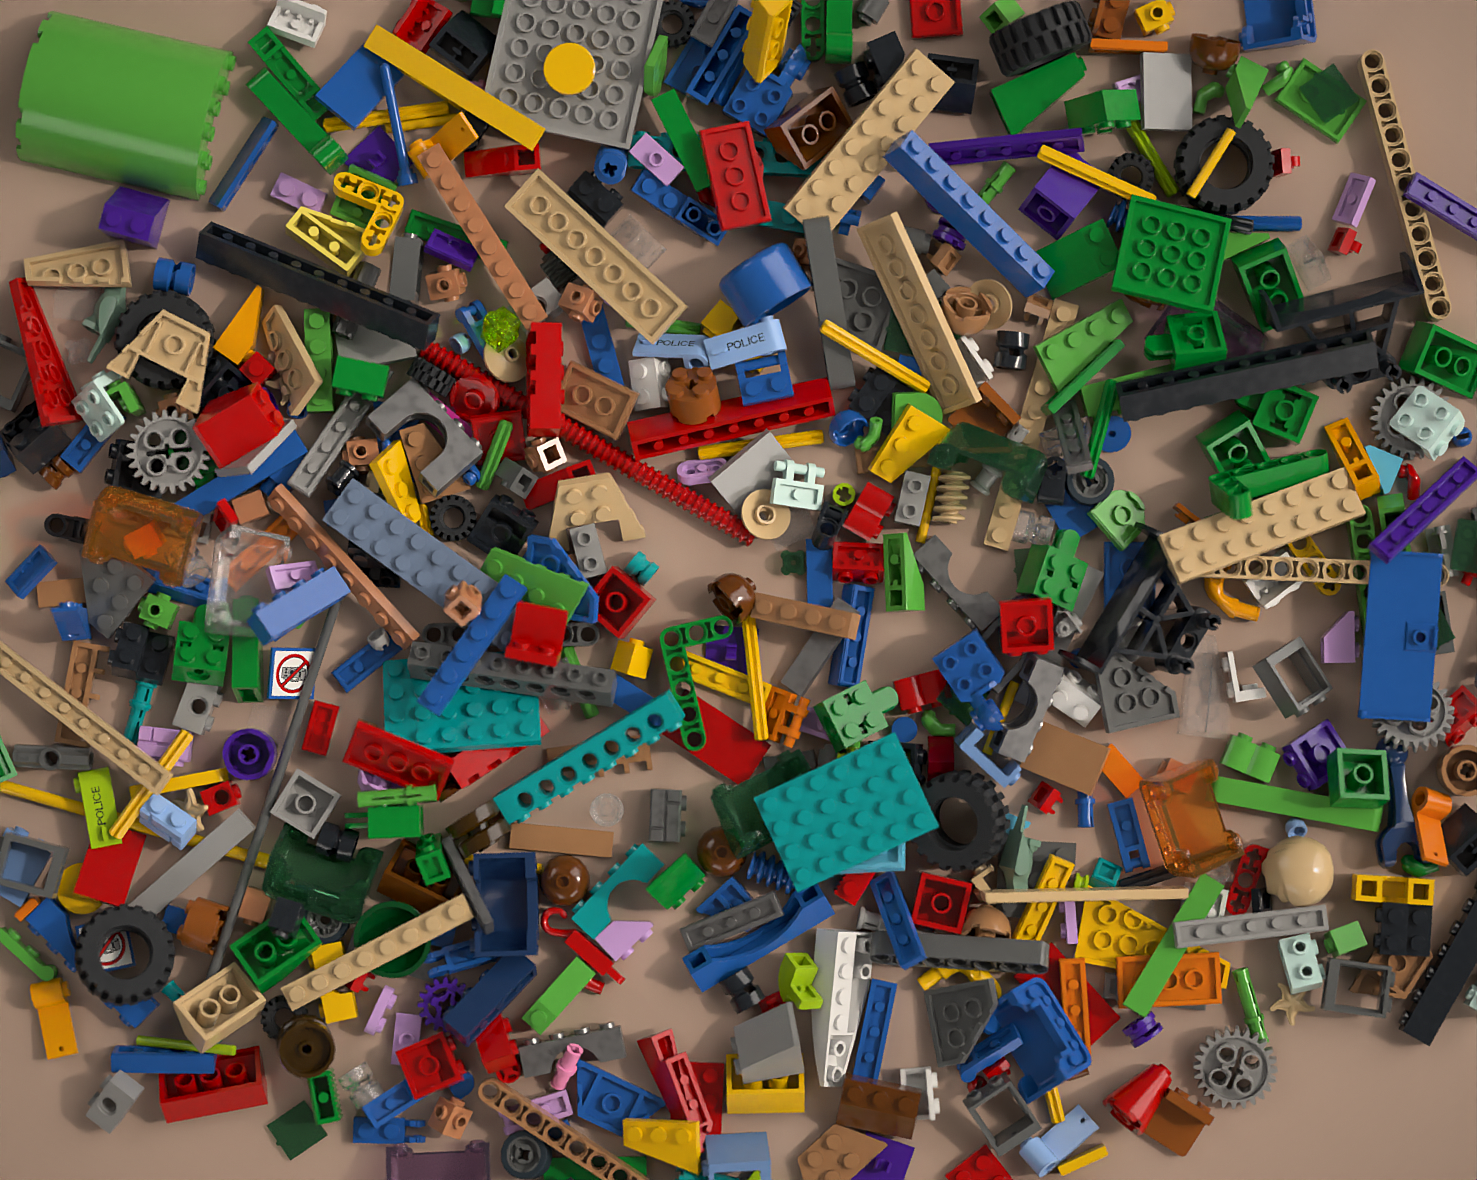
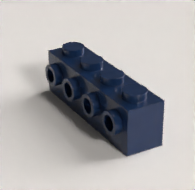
[443,956,537,1048]

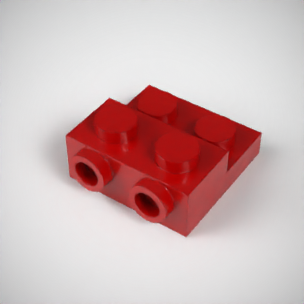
[999,597,1054,656]
[395,1031,467,1100]

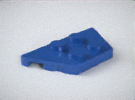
[577,1058,666,1137]

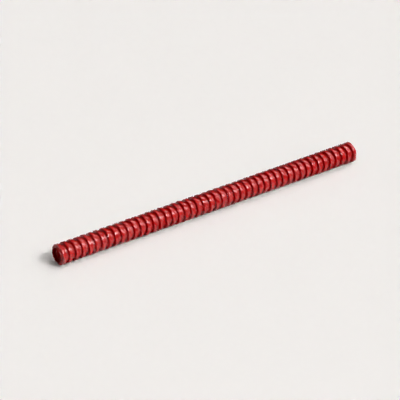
[419,342,755,547]

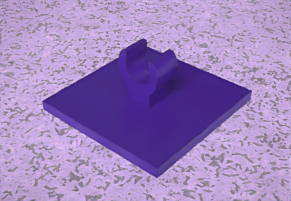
[345,126,413,182]
[705,625,759,675]
[851,1131,915,1180]

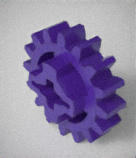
[417,975,466,1033]

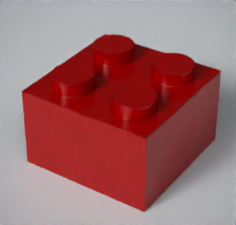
[594,566,657,639]
[911,871,972,934]

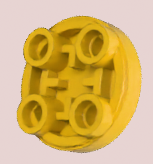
[543,43,595,96]
[57,862,104,914]

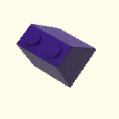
[1018,153,1100,240]
[98,186,170,249]

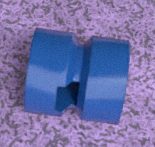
[153,257,196,296]

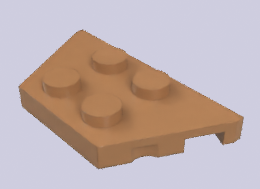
[1348,948,1434,999]
[797,1122,888,1180]

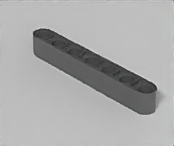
[803,215,856,391]
[422,623,600,646]
[870,931,1049,974]

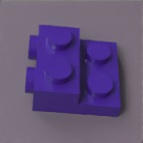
[1282,719,1346,791]

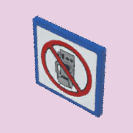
[267,647,316,699]
[75,924,136,972]

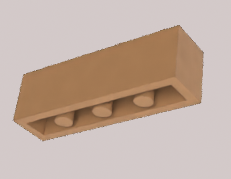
[750,592,861,640]

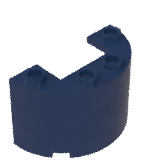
[469,852,539,957]

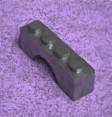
[914,535,1000,632]
[989,652,1064,762]
[519,1022,627,1078]

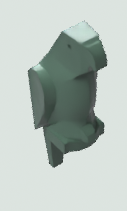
[82,287,127,364]
[999,804,1042,903]

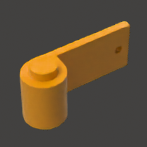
[407,111,479,179]
[30,977,79,1060]

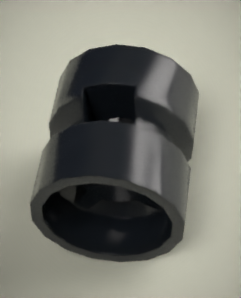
[834,61,878,108]
[993,330,1030,371]
[315,821,360,863]
[719,966,765,1014]

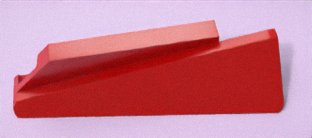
[637,1028,713,1154]

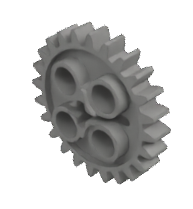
[1369,377,1449,460]
[127,410,212,494]
[1372,681,1455,753]
[1193,1025,1278,1109]

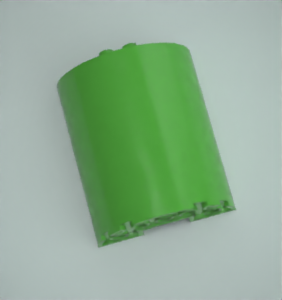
[15,11,236,201]

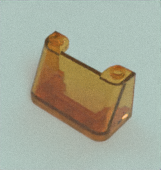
[81,486,204,587]
[1139,758,1245,879]

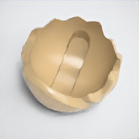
[1262,836,1334,907]

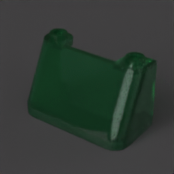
[927,422,1048,504]
[710,749,812,859]
[262,822,384,924]

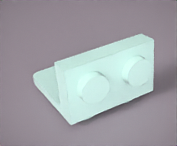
[71,370,124,442]
[1390,386,1465,461]

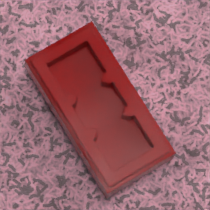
[213,498,239,539]
[301,700,340,756]

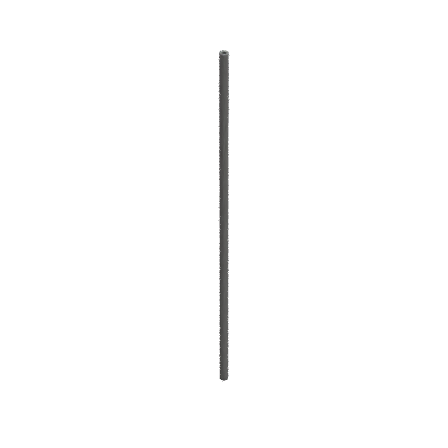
[205,599,343,981]

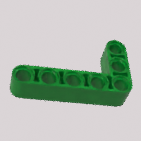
[825,0,853,64]
[246,67,349,175]
[1208,449,1330,520]
[660,616,733,751]

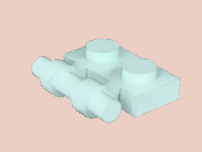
[769,459,825,511]

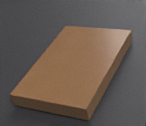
[561,360,640,440]
[1020,721,1111,796]

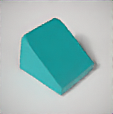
[1088,857,1123,887]

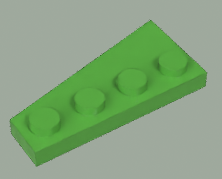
[1033,299,1133,392]
[480,547,590,625]

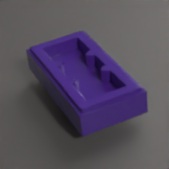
[423,228,479,272]

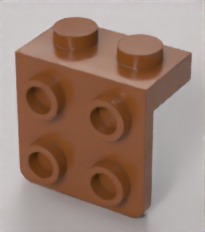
[1144,1087,1215,1157]

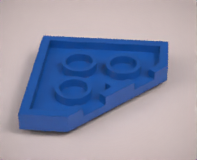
[524,535,599,624]

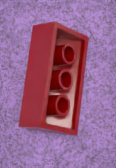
[158,1045,268,1124]

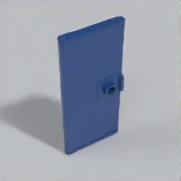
[1357,550,1443,722]

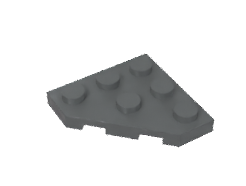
[836,258,894,352]
[80,530,157,639]
[1095,653,1180,733]
[995,840,1076,918]
[923,978,999,1068]

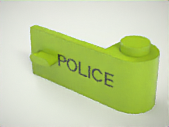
[73,767,122,849]

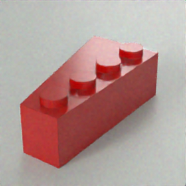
[526,322,565,437]
[449,716,551,789]

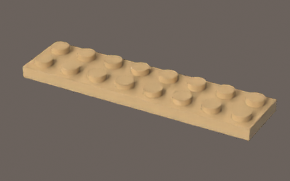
[783,48,955,231]
[504,168,688,345]
[856,211,982,415]
[1158,467,1366,585]

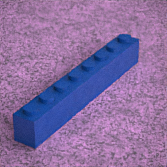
[883,130,1055,298]

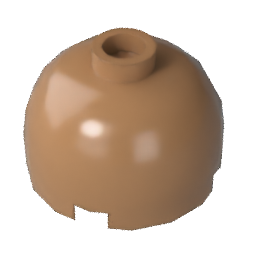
[940,287,993,336]
[959,904,1011,939]

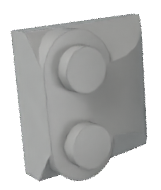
[270,768,342,839]

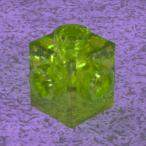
[481,306,521,353]

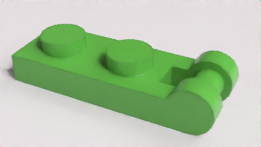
[0,927,58,981]

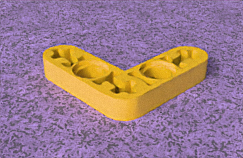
[333,172,404,257]

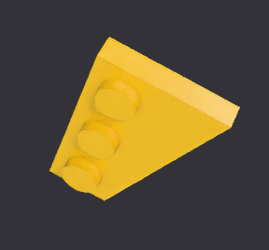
[868,403,952,483]
[369,439,421,523]
[623,1118,701,1175]

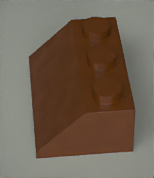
[764,86,853,170]
[376,838,469,914]
[836,1073,922,1140]

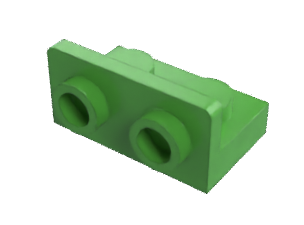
[106,380,147,417]

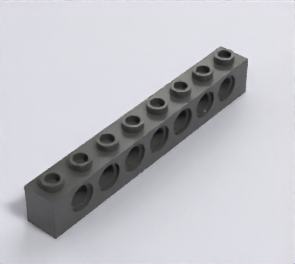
[407,641,617,707]

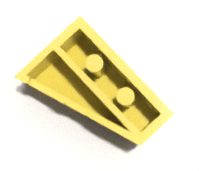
[285,206,377,277]

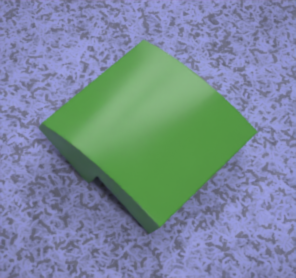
[330,164,398,229]

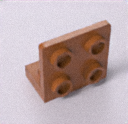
[1088,0,1130,39]
[948,381,1021,456]

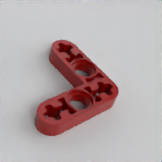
[1225,844,1270,915]

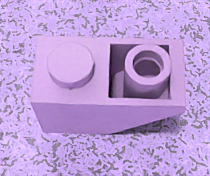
[1320,611,1359,663]
[595,920,654,961]

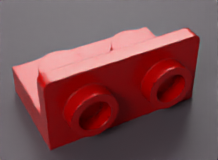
[832,542,884,584]
[1430,685,1477,747]

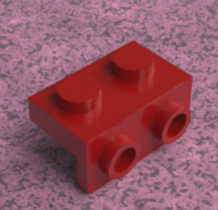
[392,0,453,54]

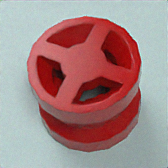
[495,1058,522,1084]

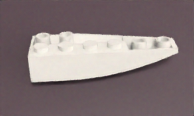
[811,928,873,1087]

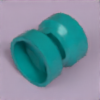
[624,551,659,586]

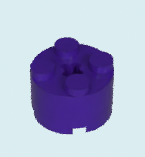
[222,728,278,780]

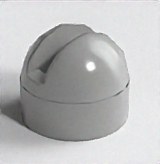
[367,628,390,651]

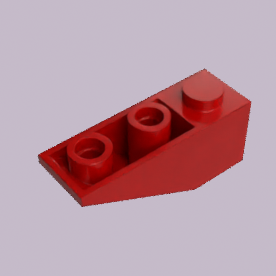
[464,143,542,178]
[523,459,596,510]

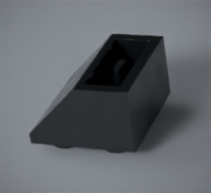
[429,9,497,81]
[863,31,905,92]
[927,53,979,115]
[0,400,72,475]
[347,540,401,588]
[1441,803,1477,877]

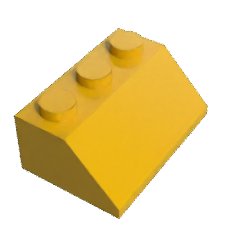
[742,0,793,84]
[726,1053,805,1114]

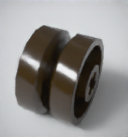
[446,799,512,859]
[276,1014,336,1079]

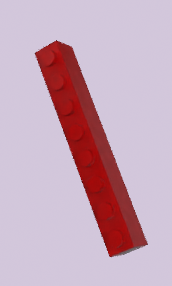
[627,377,836,461]

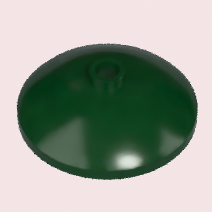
[354,901,431,978]

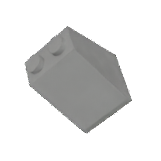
[730,1002,805,1084]

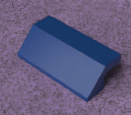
[664,4,752,106]

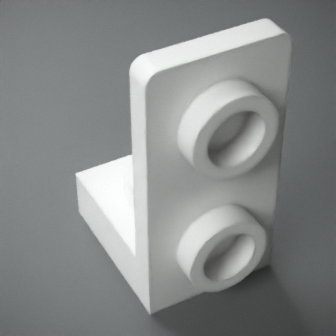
[1221,651,1267,703]

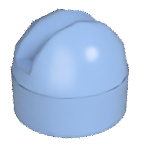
[449,332,472,355]
[1285,817,1308,837]

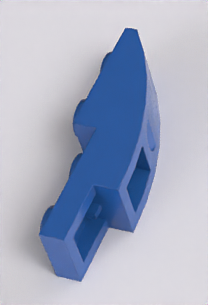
[630,168,727,246]

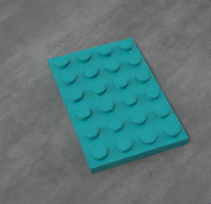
[383,651,542,753]
[754,732,939,892]

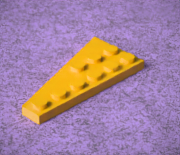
[1074,885,1231,989]

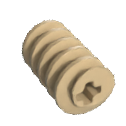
[932,469,971,524]

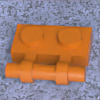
[765,686,810,748]

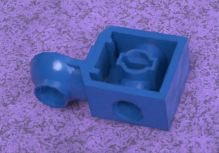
[722,44,812,138]
[932,628,1005,732]

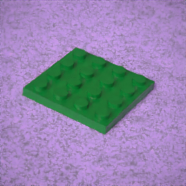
[1110,194,1232,315]

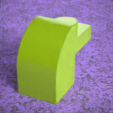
[778,953,823,1010]

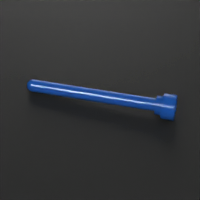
[380,63,418,187]

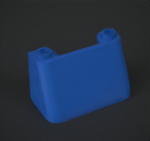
[1239,0,1317,52]
[983,977,1092,1105]

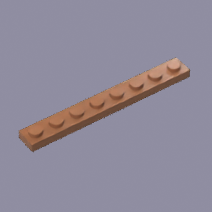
[417,143,548,331]
[267,483,420,651]

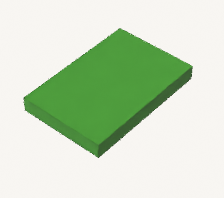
[1274,58,1367,144]

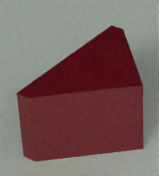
[927,736,954,782]

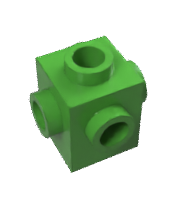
[138,591,181,630]

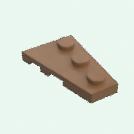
[398,423,471,504]

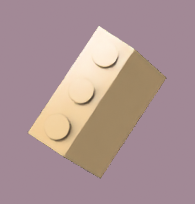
[173,962,266,1054]

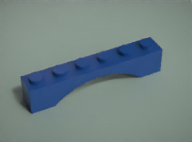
[682,883,835,992]
[26,898,160,1028]

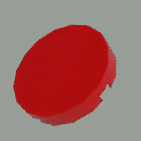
[449,374,500,423]

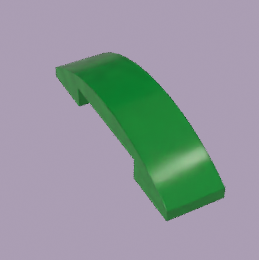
[248,26,328,121]

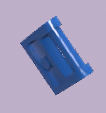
[735,351,794,407]

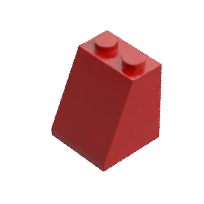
[192,382,285,469]

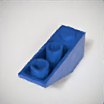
[51,602,92,641]

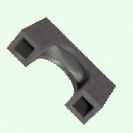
[366,378,483,498]

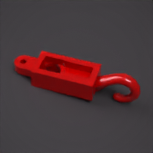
[540,907,626,985]

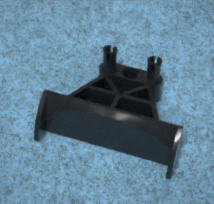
[1258,251,1425,394]
[1058,522,1221,675]

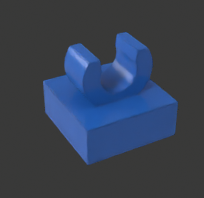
[838,209,862,236]

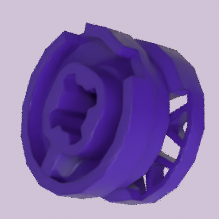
[931,217,966,251]
[1122,1011,1163,1048]

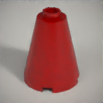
[1103,1063,1172,1136]

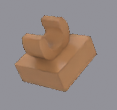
[926,242,962,277]
[1024,294,1054,326]

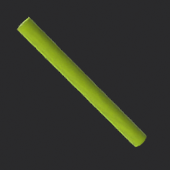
[136,1035,236,1056]

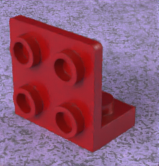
[505,601,568,667]

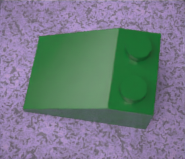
[1035,219,1119,300]
[1231,237,1304,334]
[1398,320,1477,399]
[1195,409,1270,473]
[646,852,706,910]
[229,917,323,994]

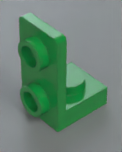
[415,833,451,886]

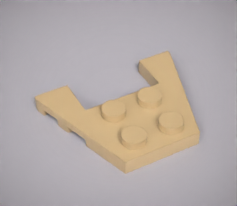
[106,310,211,414]
[548,472,646,551]

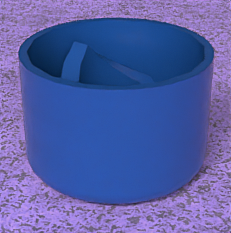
[719,243,813,328]

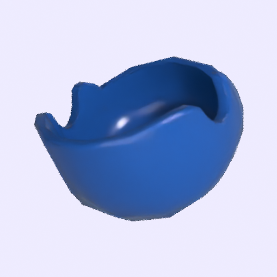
[828,410,869,447]

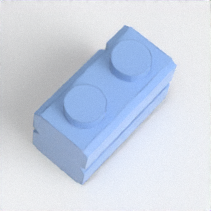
[139,793,197,850]

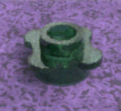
[781,550,806,576]

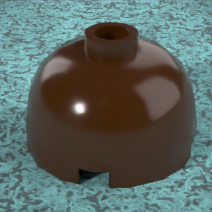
[1189,33,1241,75]
[707,573,756,625]
[696,826,748,877]
[539,855,590,906]

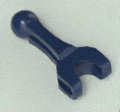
[1375,737,1430,869]

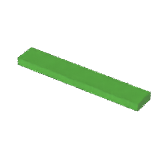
[1122,872,1224,1018]

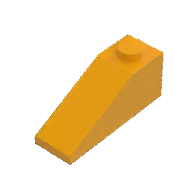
[213,285,265,367]
[1324,417,1381,500]

